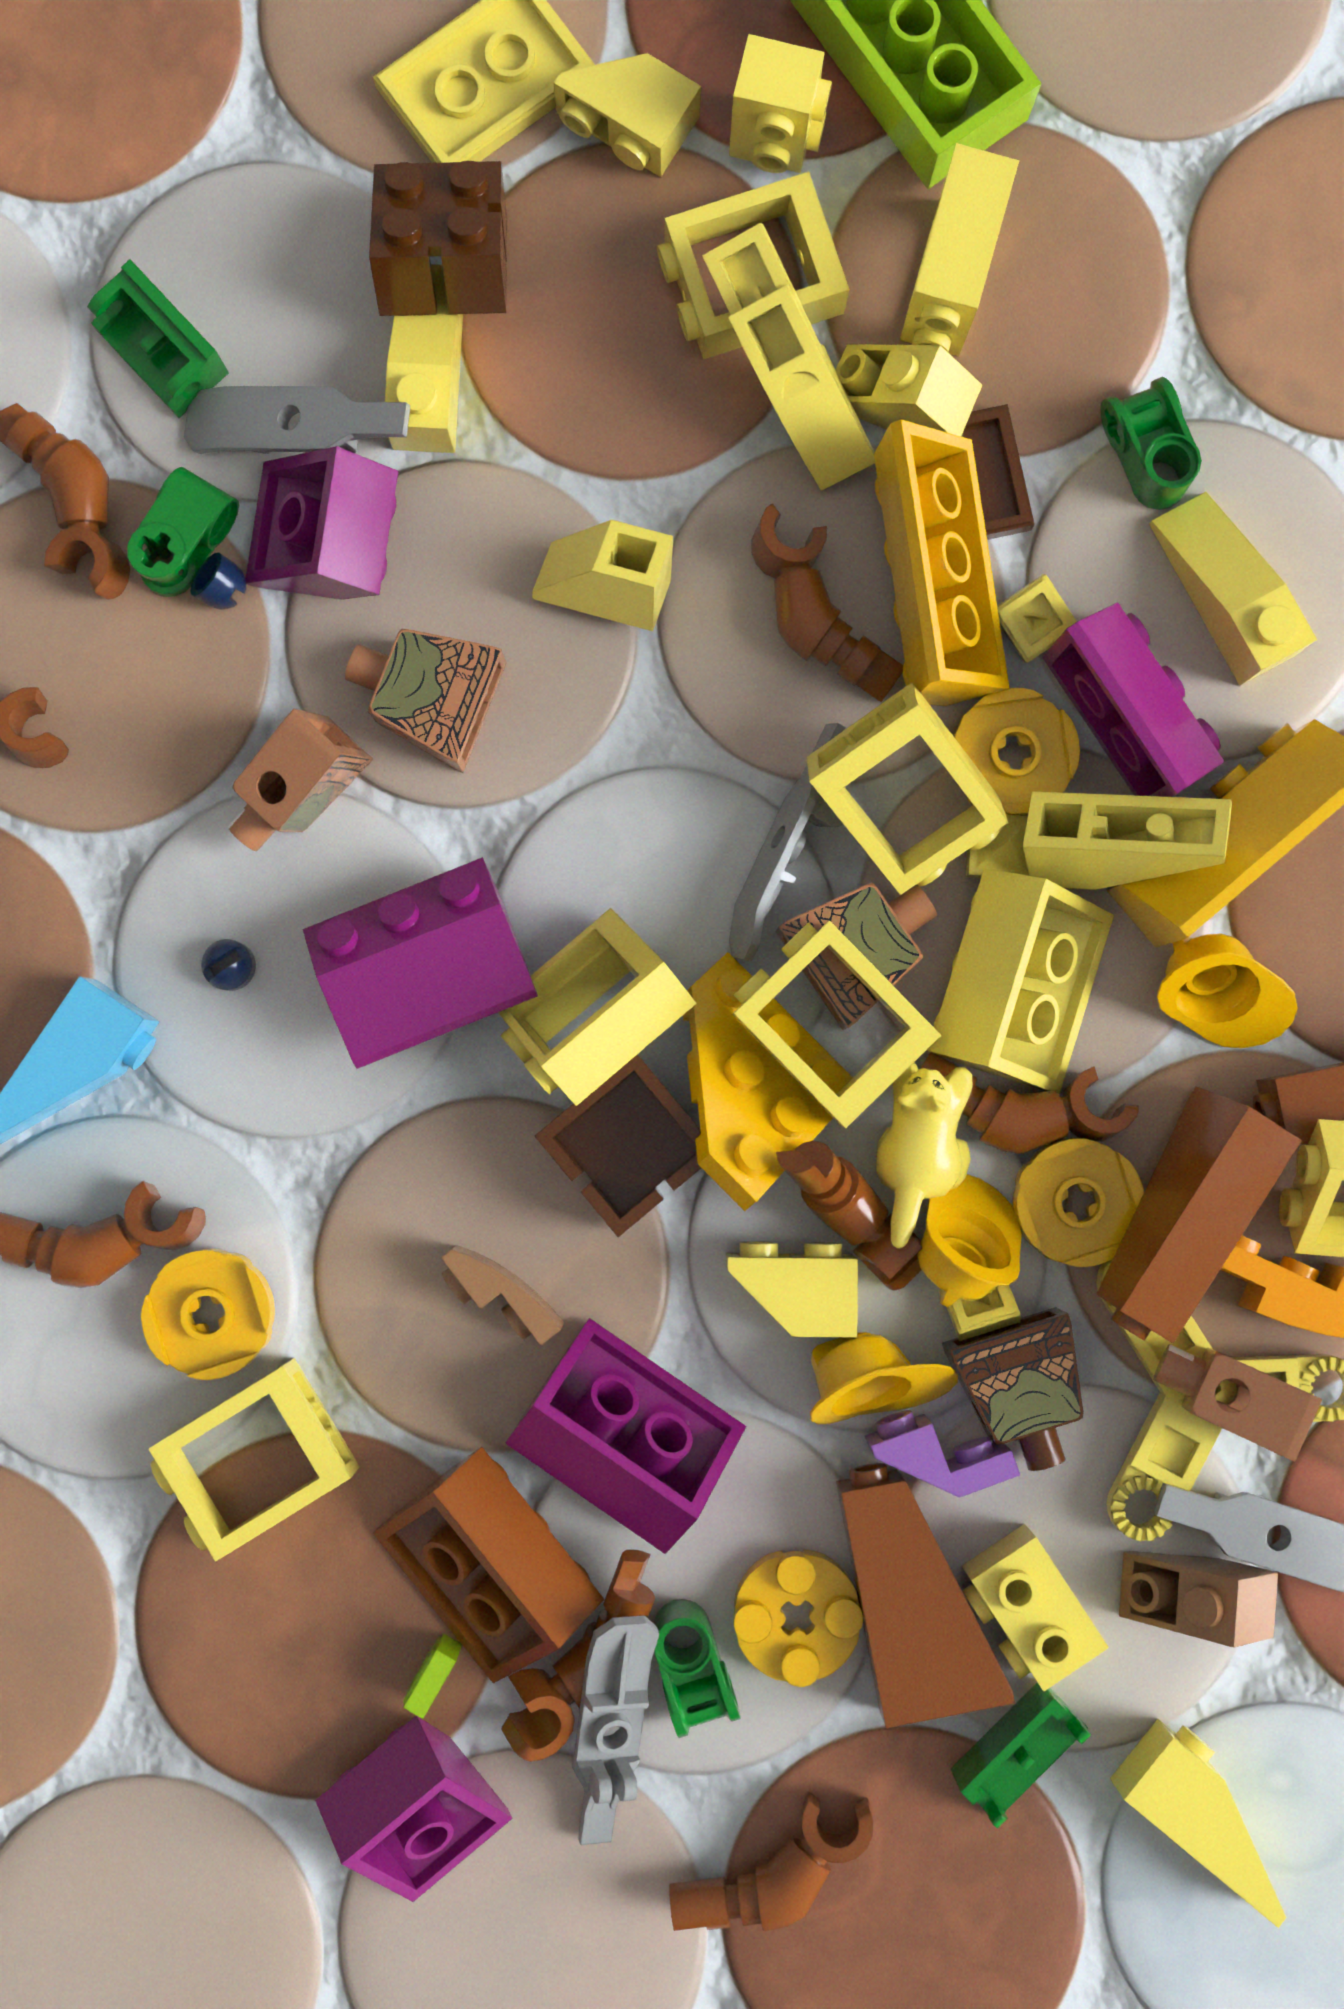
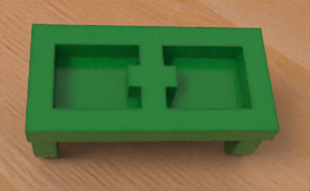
[87,259,229,418]
[951,1682,1091,1828]

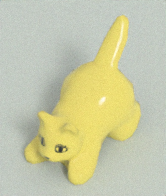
[876,1062,973,1249]

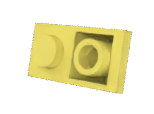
[554,53,701,177]
[836,344,982,436]
[532,520,673,631]
[726,1241,858,1338]

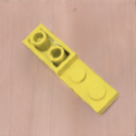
[702,223,875,491]

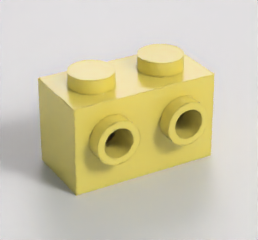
[729,34,832,173]
[962,1524,1109,1691]

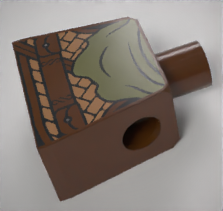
[942,1307,1084,1471]

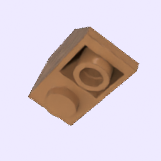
[1119,1551,1278,1648]

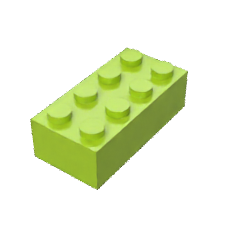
[790,0,1042,189]

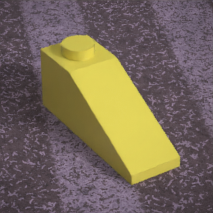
[385,264,463,453]
[1149,492,1317,686]
[1023,791,1232,890]
[1110,1719,1286,1928]

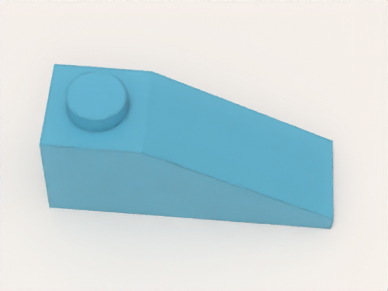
[0,976,160,1144]

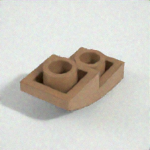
[441,1245,564,1346]

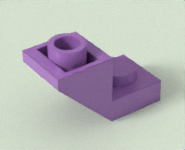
[865,1410,1021,1498]

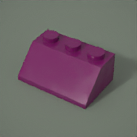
[1042,602,1225,797]
[302,857,538,1069]
[505,1318,747,1554]

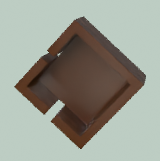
[369,161,507,316]
[535,1054,701,1237]

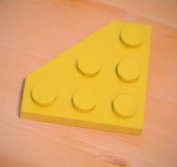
[683,952,853,1211]

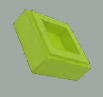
[403,1633,462,1719]

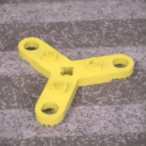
[1096,1259,1344,1542]

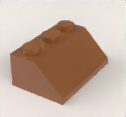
[373,1447,604,1683]

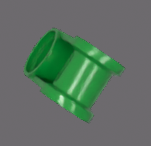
[1100,376,1202,510]
[127,467,240,597]
[654,1599,741,1738]

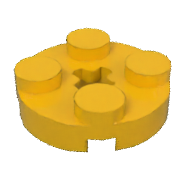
[953,688,1080,816]
[1013,1138,1144,1267]
[141,1249,275,1380]
[733,1549,863,1687]

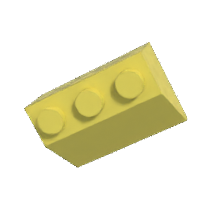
[928,868,1114,1094]

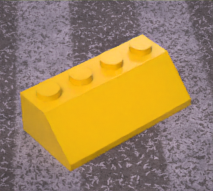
[874,419,1010,706]
[1107,719,1344,948]

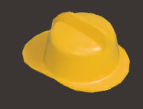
[1157,933,1298,1048]
[917,1174,1022,1307]
[810,1332,958,1424]

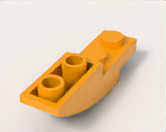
[1220,1235,1344,1338]

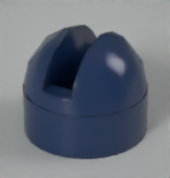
[190,552,246,610]
[201,939,256,991]

